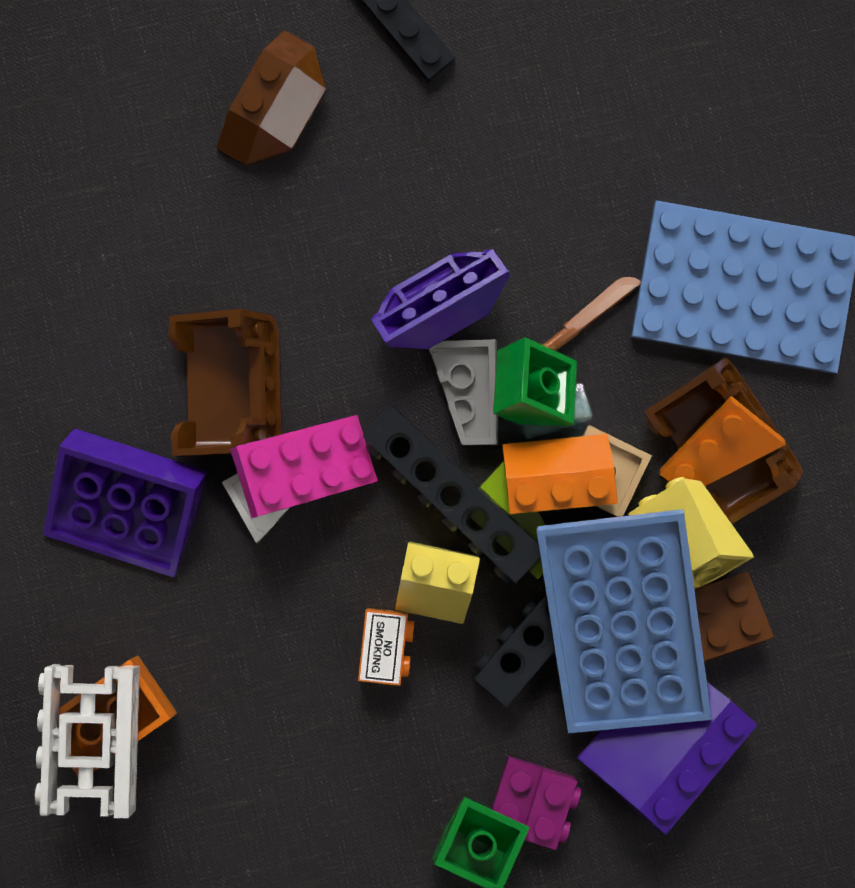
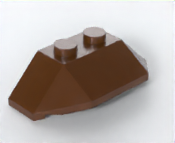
[217,30,326,166]

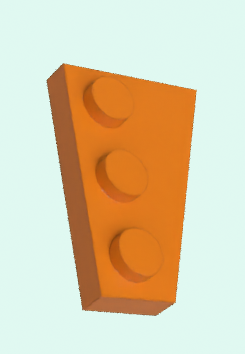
[660,396,786,486]

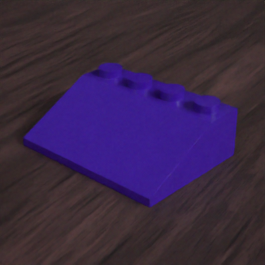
[43,429,207,578]
[577,682,757,835]

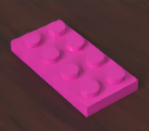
[230,415,378,518]

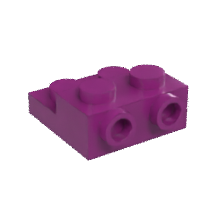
[492,756,581,850]

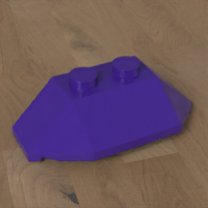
[371,249,510,349]

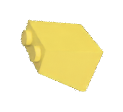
[628,477,754,589]
[395,541,480,624]

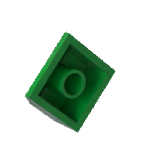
[493,337,577,426]
[432,797,530,888]

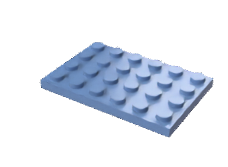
[630,200,855,374]
[537,509,712,733]

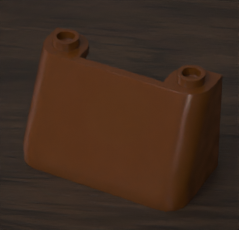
[168,309,281,456]
[644,358,803,524]

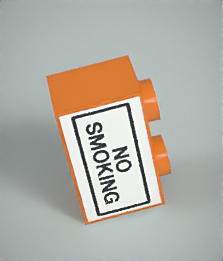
[358,608,414,686]

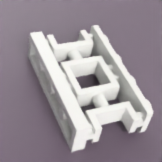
[35,664,140,818]

